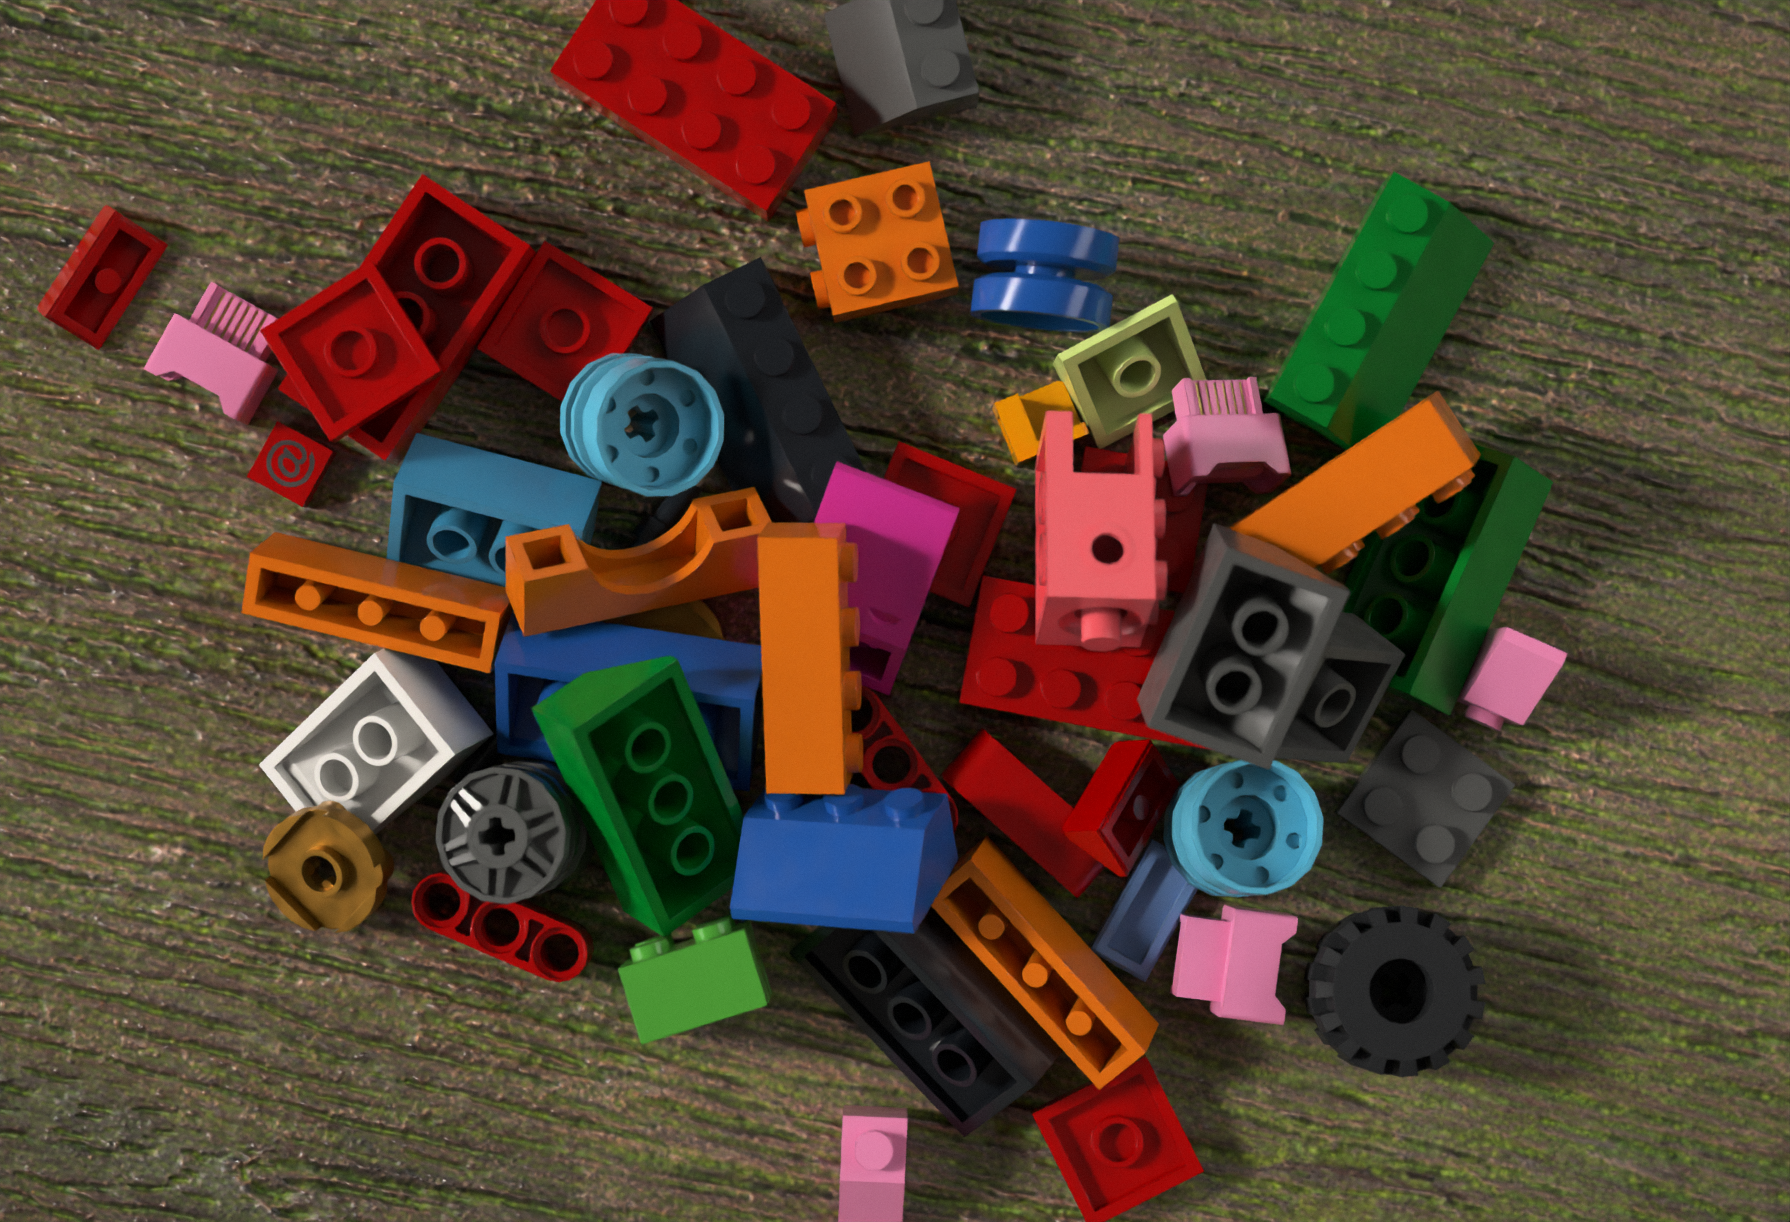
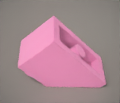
[1457,627,1568,731]
[838,1105,908,1222]

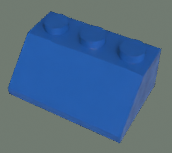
[730,784,958,933]

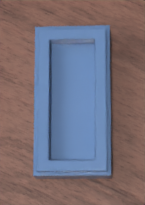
[1089,839,1198,982]

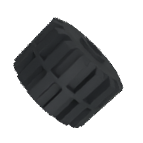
[1304,906,1486,1077]

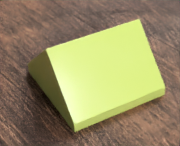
[1053,294,1207,449]

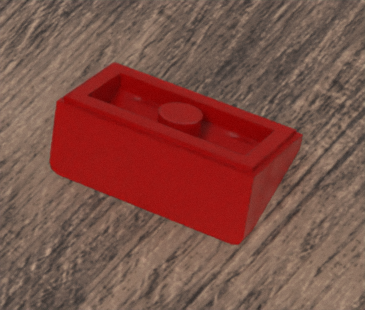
[37,205,168,350]
[1062,739,1179,877]

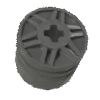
[435,758,596,904]

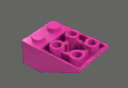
[814,462,960,695]

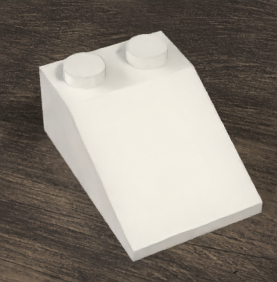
[259,648,494,835]

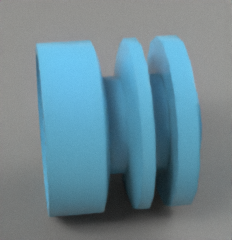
[560,353,724,497]
[1163,760,1323,898]

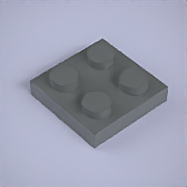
[1334,709,1515,888]

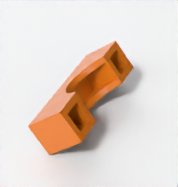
[506,487,772,637]

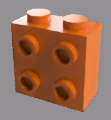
[795,161,959,323]

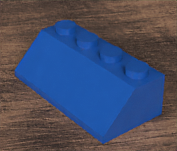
[495,610,763,791]

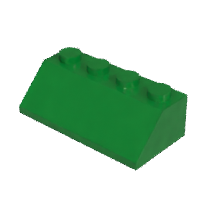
[1261,172,1494,451]
[1341,444,1553,716]
[532,655,744,937]

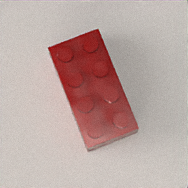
[550,0,837,222]
[278,174,536,467]
[957,576,1212,750]

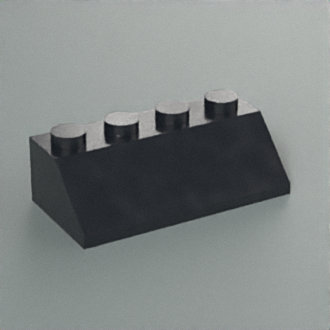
[650,257,867,523]
[789,906,1063,1138]

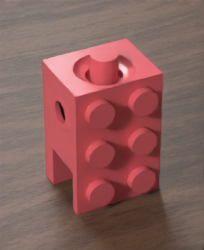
[1035,411,1167,651]

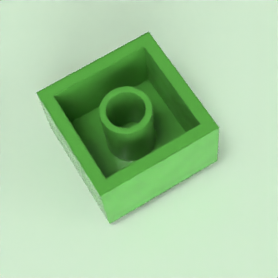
[618,914,772,1045]

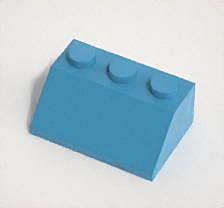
[386,433,602,587]

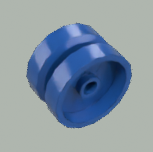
[970,219,1120,333]

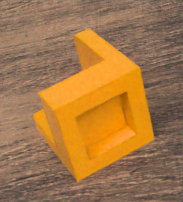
[992,381,1090,467]

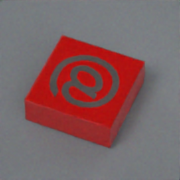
[247,421,337,508]

